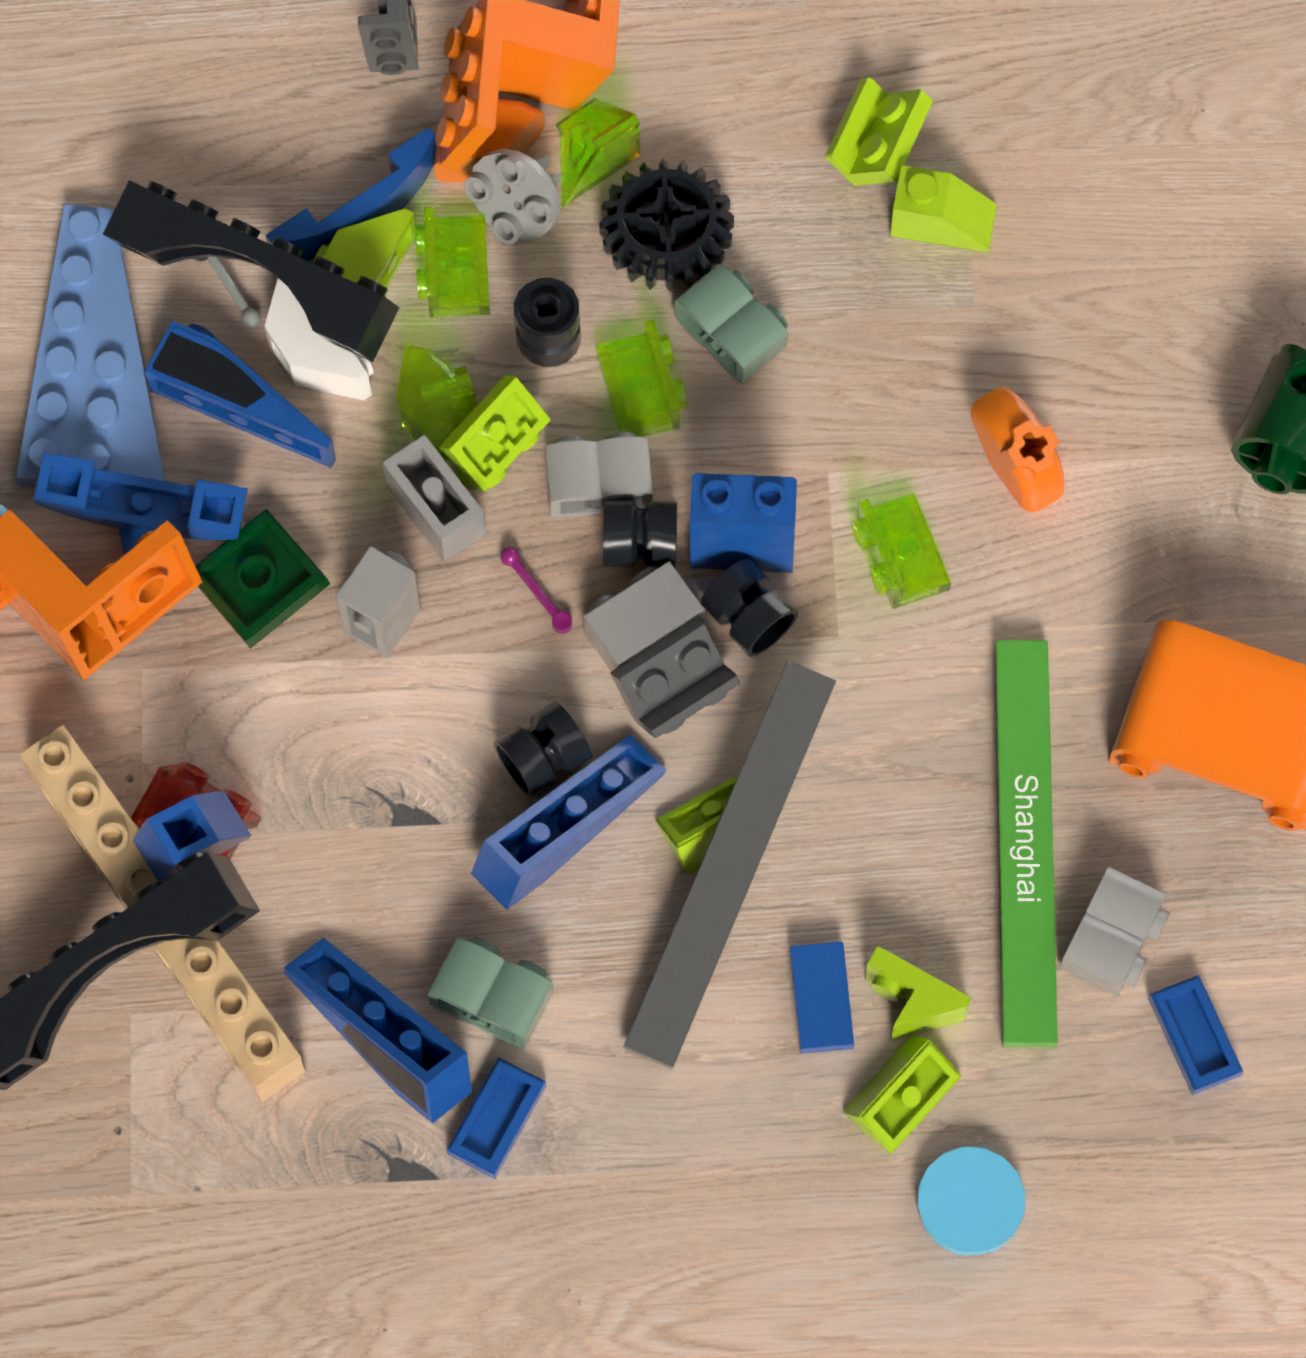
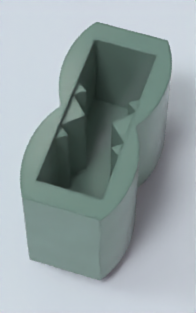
[674,264,788,384]
[428,937,553,1049]

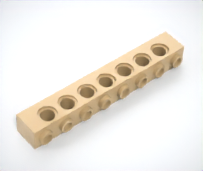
[19,725,306,1102]

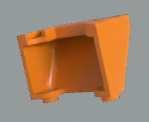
[1109,620,1306,831]

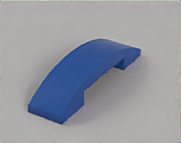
[265,127,436,261]
[34,452,248,540]

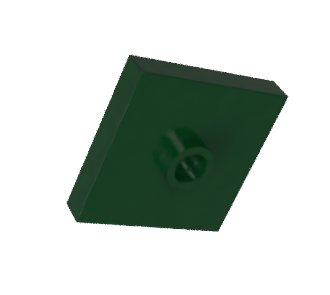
[195,509,330,649]

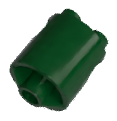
[1231,344,1306,494]

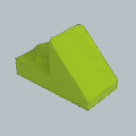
[865,946,972,1040]

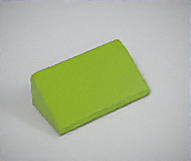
[655,774,777,873]
[843,1035,962,1154]

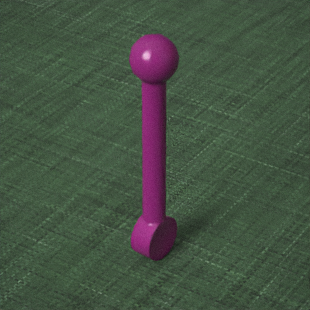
[500,546,572,634]

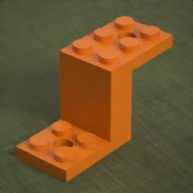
[435,0,620,171]
[0,509,202,680]

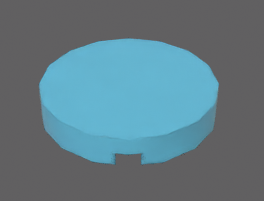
[917,1147,1025,1256]

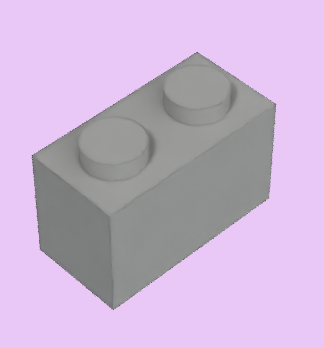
[382,434,487,563]
[336,546,421,659]
[583,561,705,671]

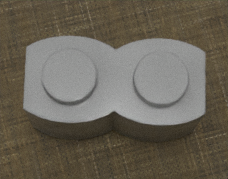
[545,432,653,517]
[1061,867,1170,996]

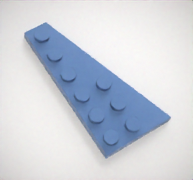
[16,204,165,487]

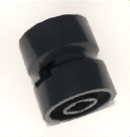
[514,278,581,367]
[603,500,678,569]
[701,558,799,657]
[494,702,592,798]

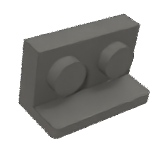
[358,0,419,75]
[610,617,740,738]

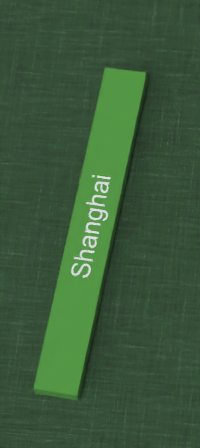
[995,640,1058,1047]

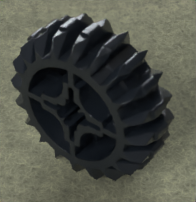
[599,158,734,292]

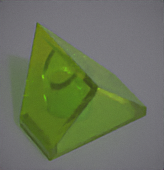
[555,98,641,209]

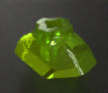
[396,344,478,462]

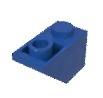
[133,791,251,882]

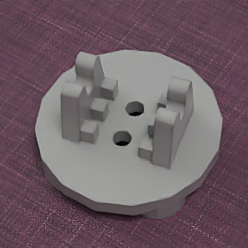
[464,148,562,244]

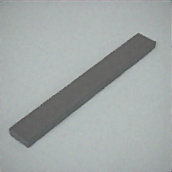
[623,660,836,1069]

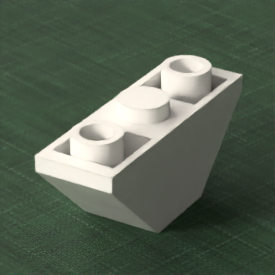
[264,278,374,400]

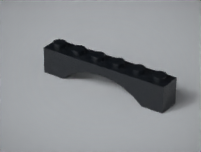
[103,180,400,362]
[0,851,260,1090]

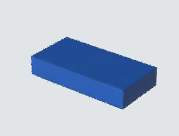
[790,942,854,1054]
[1148,975,1243,1095]
[447,1057,546,1179]

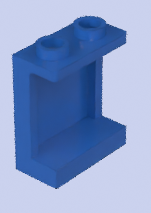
[690,473,797,573]

